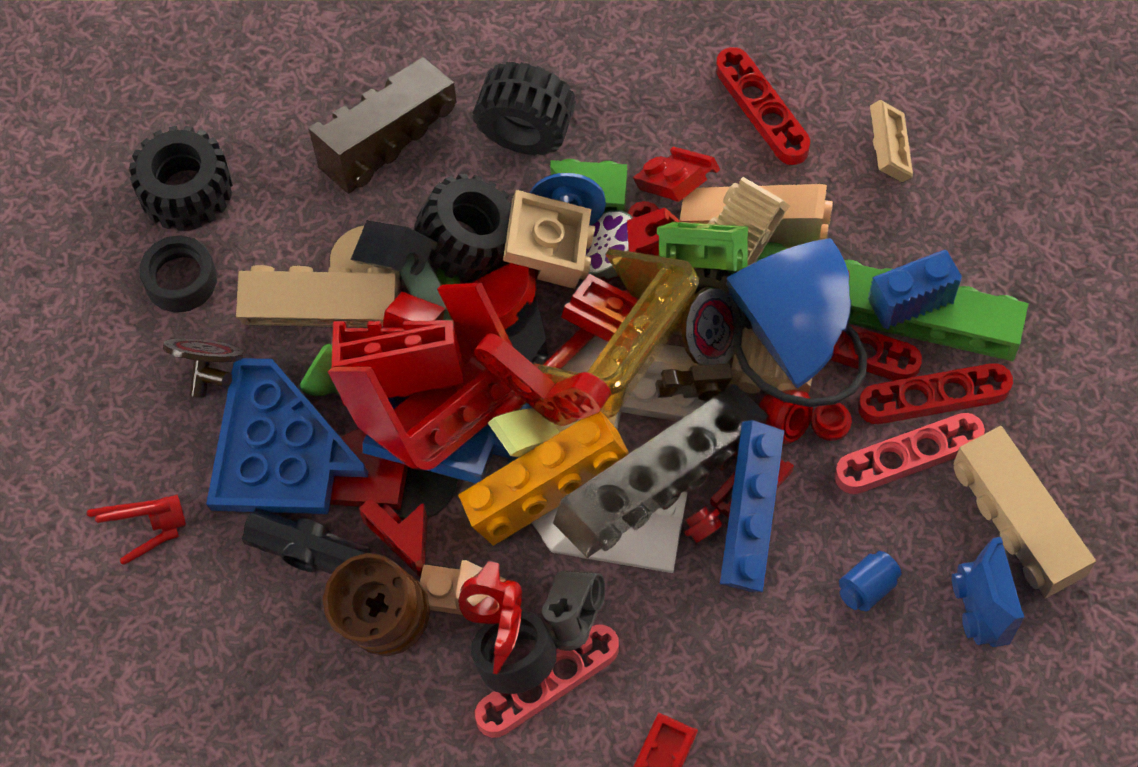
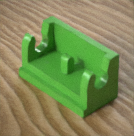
[657,222,748,272]

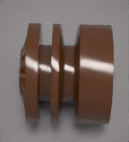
[323,553,430,656]

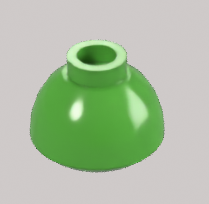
[299,343,340,396]

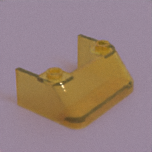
[532,248,699,419]

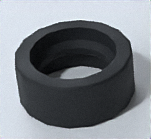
[139,235,217,313]
[471,611,556,694]

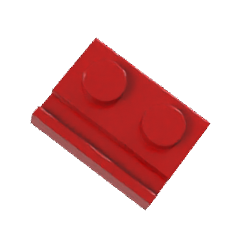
[633,146,720,202]
[561,274,658,354]

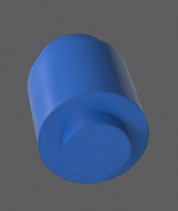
[839,551,902,611]

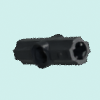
[242,508,371,574]

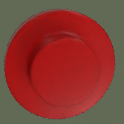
[811,403,852,441]
[683,506,723,543]

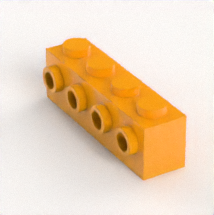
[458,411,633,546]

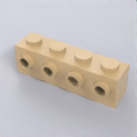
[236,265,401,327]
[953,426,1096,599]

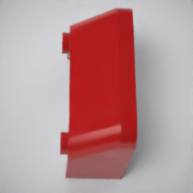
[327,283,514,470]

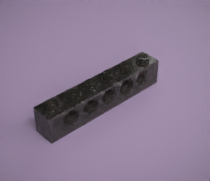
[553,384,769,558]

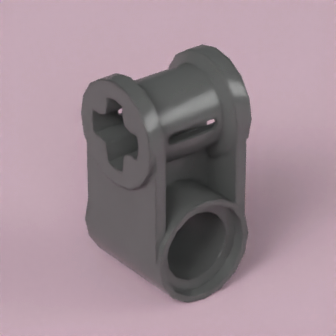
[542,571,605,651]

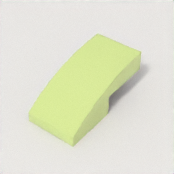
[488,408,560,457]

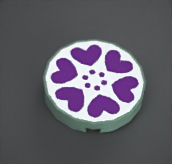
[585,210,635,279]

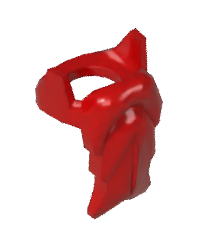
[458,561,522,674]

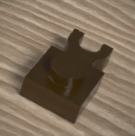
[655,363,733,401]

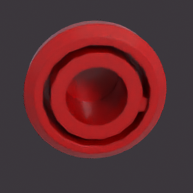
[758,389,813,445]

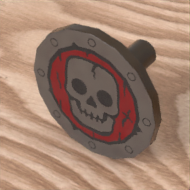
[672,288,741,365]
[163,339,243,398]

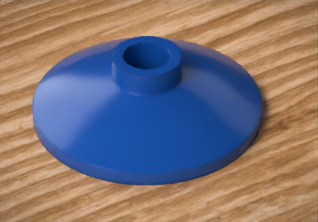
[529,173,606,225]

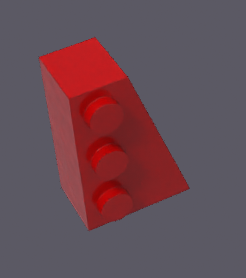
[332,320,464,406]

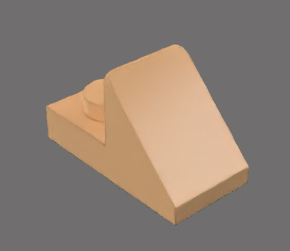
[420,560,506,615]

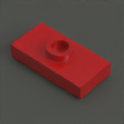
[633,712,698,767]

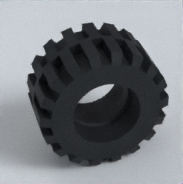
[472,62,576,155]
[129,126,233,231]
[414,174,511,281]

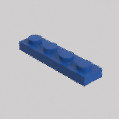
[720,420,785,592]

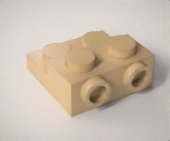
[503,190,595,289]

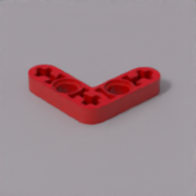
[474,333,611,426]

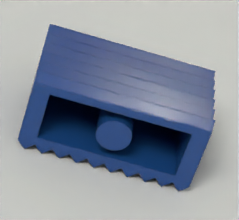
[868,249,962,329]

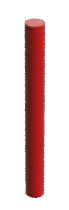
[492,328,595,418]

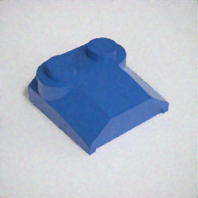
[952,537,1024,647]

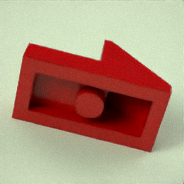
[359,498,427,576]

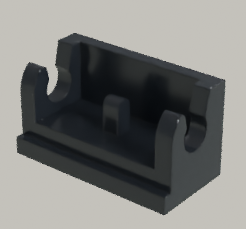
[350,220,438,275]

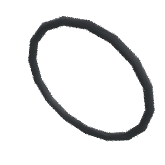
[733,314,867,407]

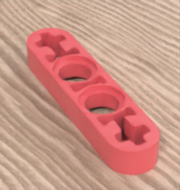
[835,413,985,494]
[475,625,619,738]

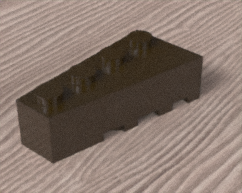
[308,57,457,194]

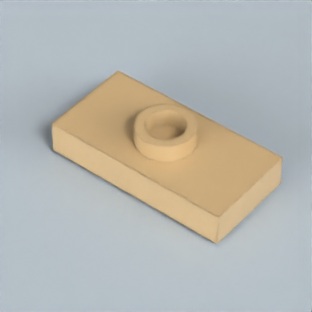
[870,100,913,182]

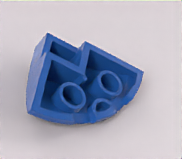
[726,238,851,389]

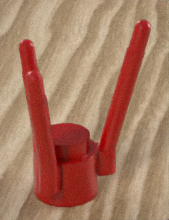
[86,494,186,565]

